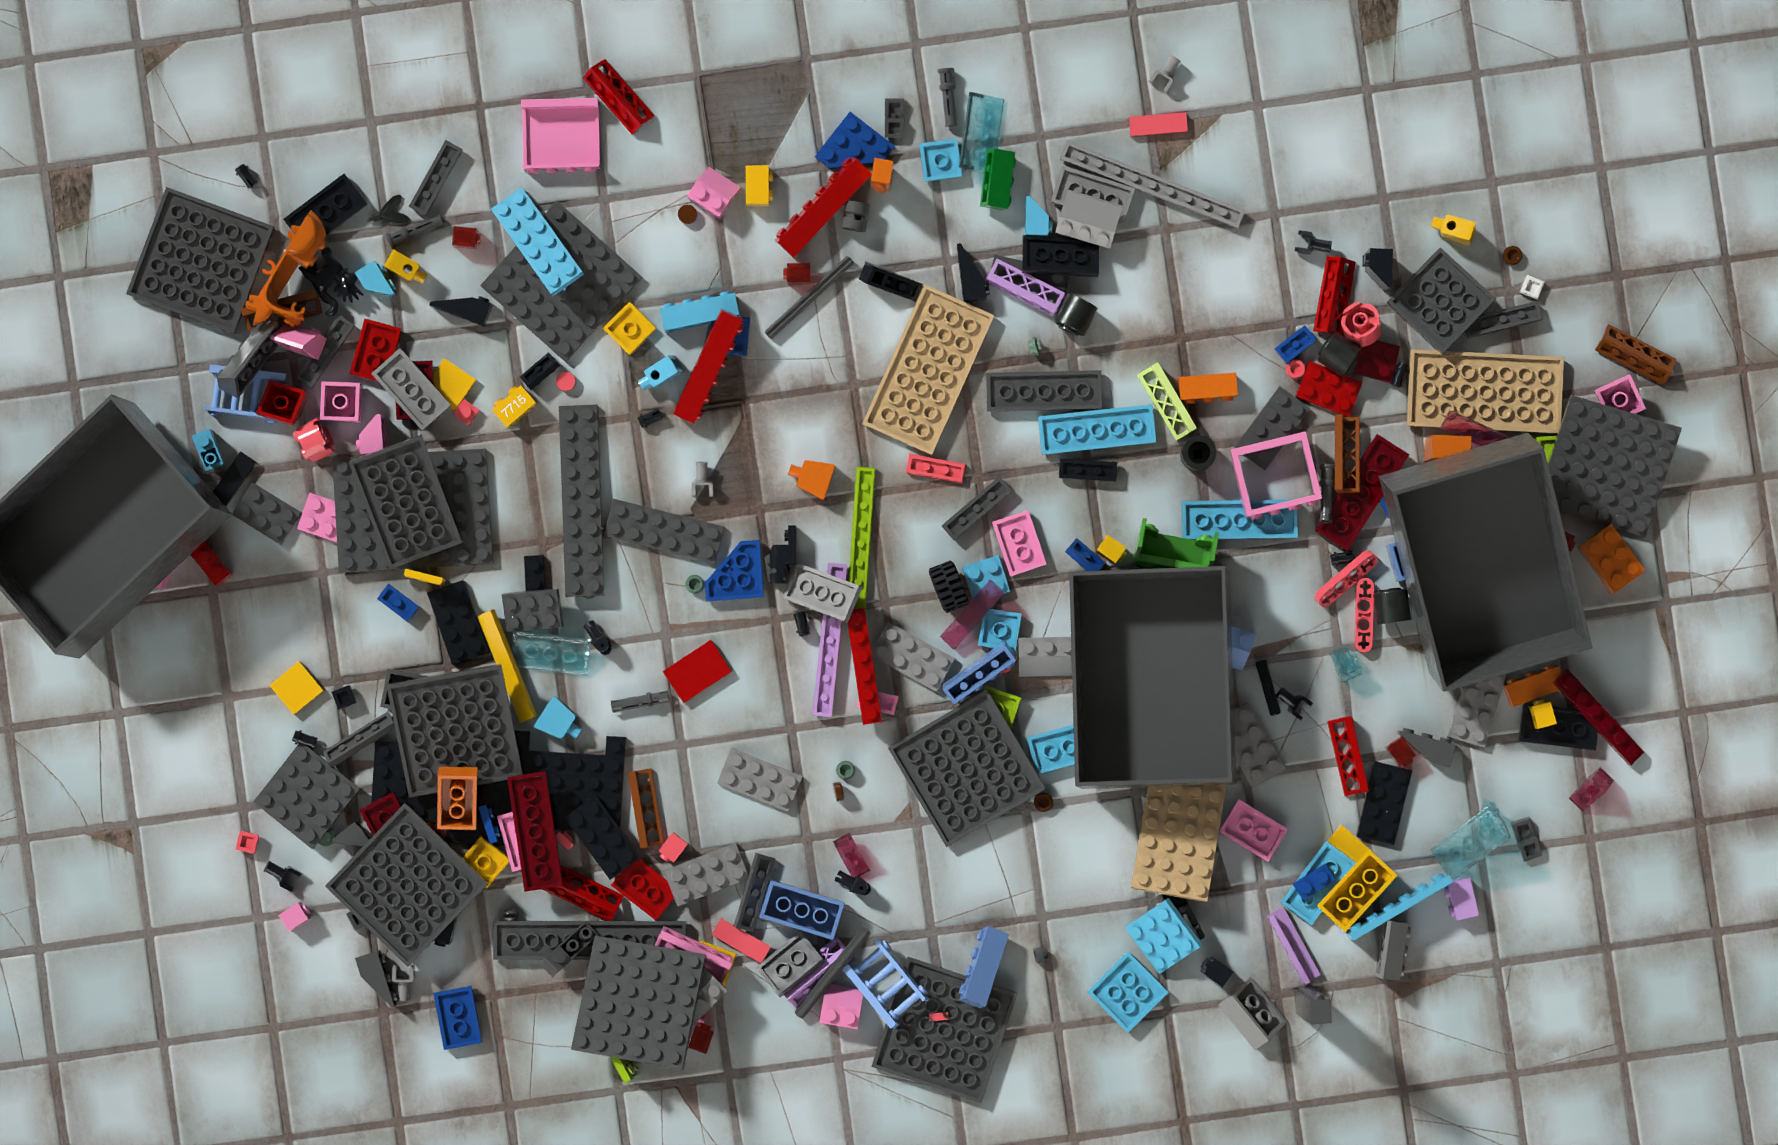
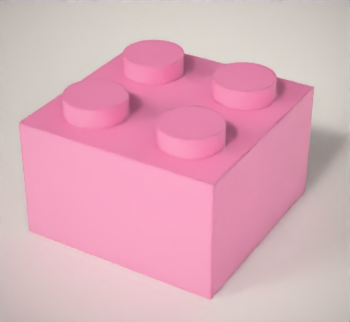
[320,381,363,423]

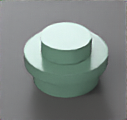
[1028,337,1043,356]
[685,575,705,594]
[836,761,855,780]
[319,828,336,846]

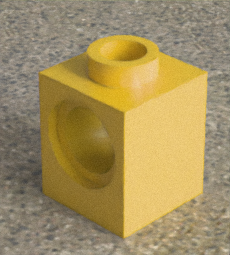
[1096,535,1127,564]
[1529,699,1557,729]

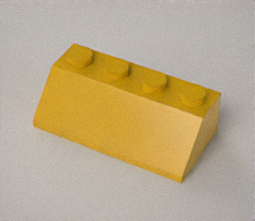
[1317,849,1398,932]

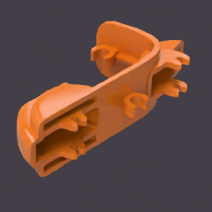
[245,210,328,327]

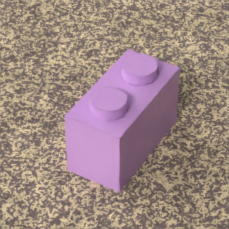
[1443,877,1479,921]

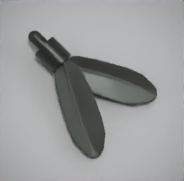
[367,195,409,223]

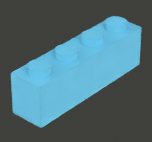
[660,291,740,333]

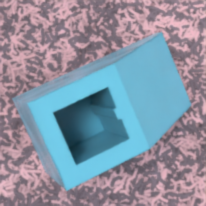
[354,261,397,297]
[191,429,224,472]

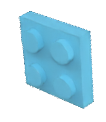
[919,138,962,182]
[962,555,1010,603]
[978,608,1022,652]

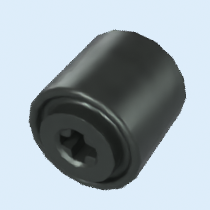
[1054,293,1098,336]
[1317,332,1362,377]
[1180,435,1217,472]
[1373,587,1412,625]

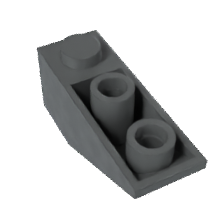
[1397,728,1456,767]
[540,921,598,978]
[355,950,398,1007]

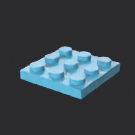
[1125,898,1203,974]
[1087,951,1169,1033]

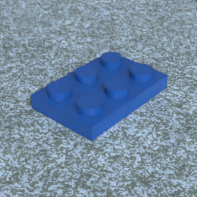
[433,986,482,1050]

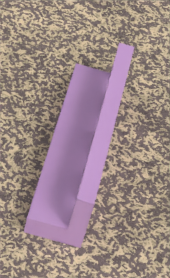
[985,259,1065,317]
[1266,907,1321,985]
[784,936,856,1008]

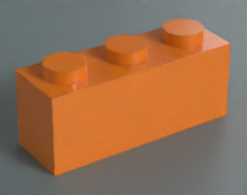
[871,158,893,194]
[1177,373,1238,404]
[1503,664,1562,707]

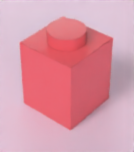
[659,832,688,863]

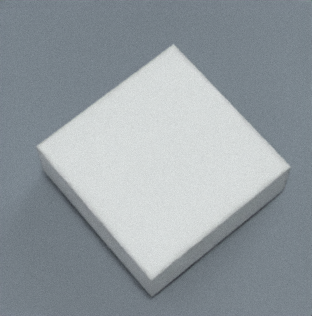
[1519,275,1545,300]

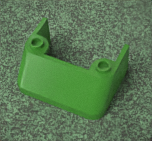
[1133,518,1219,569]

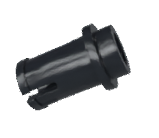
[235,164,258,189]
[1391,362,1410,388]
[637,408,663,428]
[1330,550,1355,567]
[793,611,811,637]
[292,730,318,749]

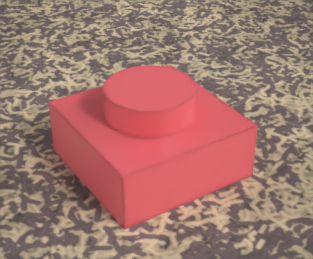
[453,399,480,426]
[235,831,260,854]
[556,831,575,850]
[929,1012,949,1021]

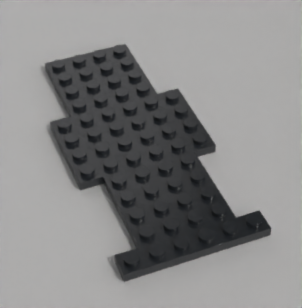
[371,730,626,846]

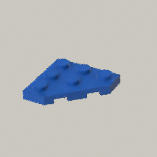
[815,112,895,169]
[705,540,764,602]

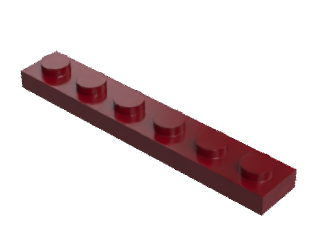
[1553,669,1644,765]

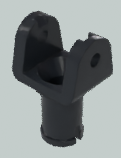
[1294,230,1332,255]
[583,620,612,655]
[1276,687,1313,720]
[263,860,303,892]
[835,870,871,895]

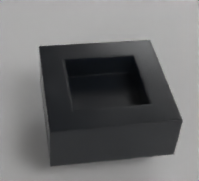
[331,685,357,710]

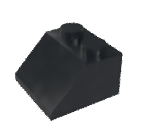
[1362,248,1393,291]

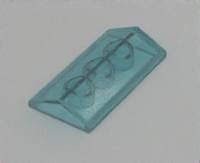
[959,92,1004,173]
[512,630,590,675]
[1431,805,1511,881]

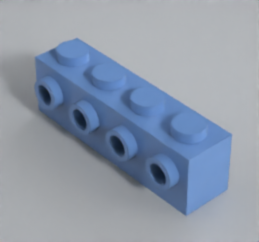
[943,641,1016,704]
[959,926,1009,1008]

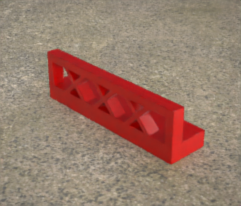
[583,59,655,135]
[1313,256,1356,336]
[1327,716,1369,796]
[542,865,624,921]

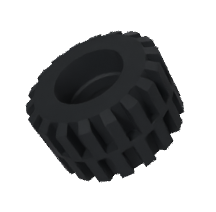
[929,560,969,613]

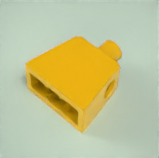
[1431,214,1476,247]
[383,249,428,284]

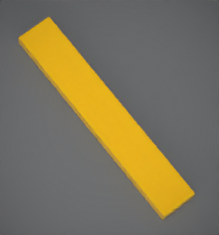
[477,609,537,723]

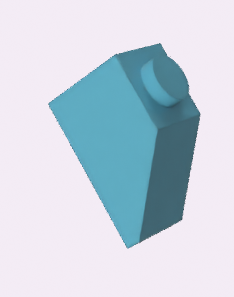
[1025,196,1052,236]

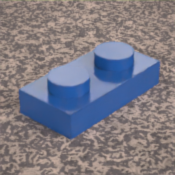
[1274,325,1316,364]
[1065,538,1106,571]
[377,584,420,622]
[478,804,501,844]
[1293,863,1336,900]

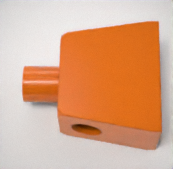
[788,460,835,501]

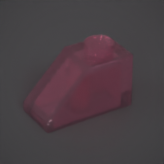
[1569,767,1614,811]
[833,833,870,878]

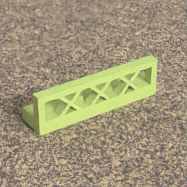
[1137,362,1197,441]

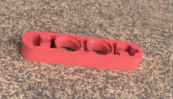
[1314,550,1378,607]
[1354,578,1374,653]

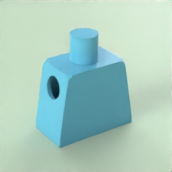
[638,355,685,390]
[533,696,582,739]

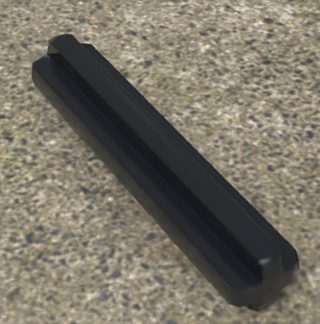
[1256,660,1281,716]

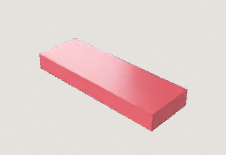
[1129,112,1188,137]
[906,454,966,483]
[712,918,771,963]

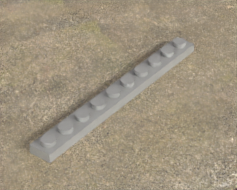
[1060,141,1245,229]

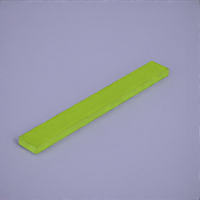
[848,467,876,612]

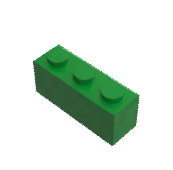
[980,148,1016,210]

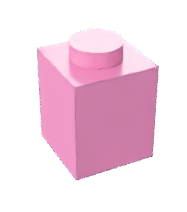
[278,902,311,932]

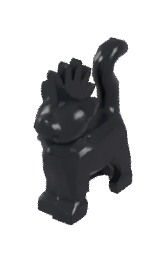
[299,246,364,316]

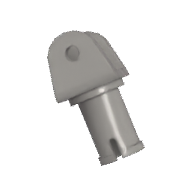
[1149,55,1181,93]
[692,462,713,497]
[392,965,415,1001]

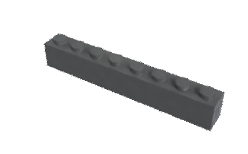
[1294,986,1332,1025]

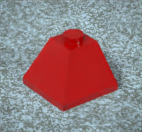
[256,380,307,426]

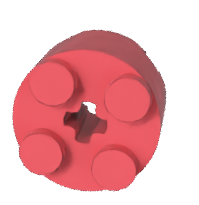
[1341,302,1382,348]
[293,418,336,462]

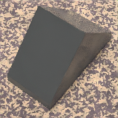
[333,821,371,846]

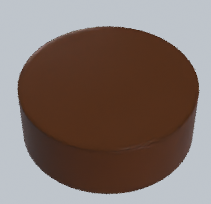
[678,204,697,224]
[1502,246,1522,266]
[833,782,844,802]
[1034,792,1053,812]

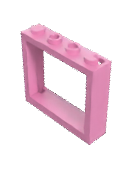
[1229,431,1322,520]

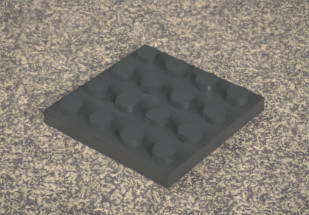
[1387,247,1496,355]
[253,744,361,849]

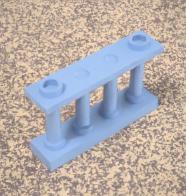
[204,364,289,424]
[843,939,929,1029]

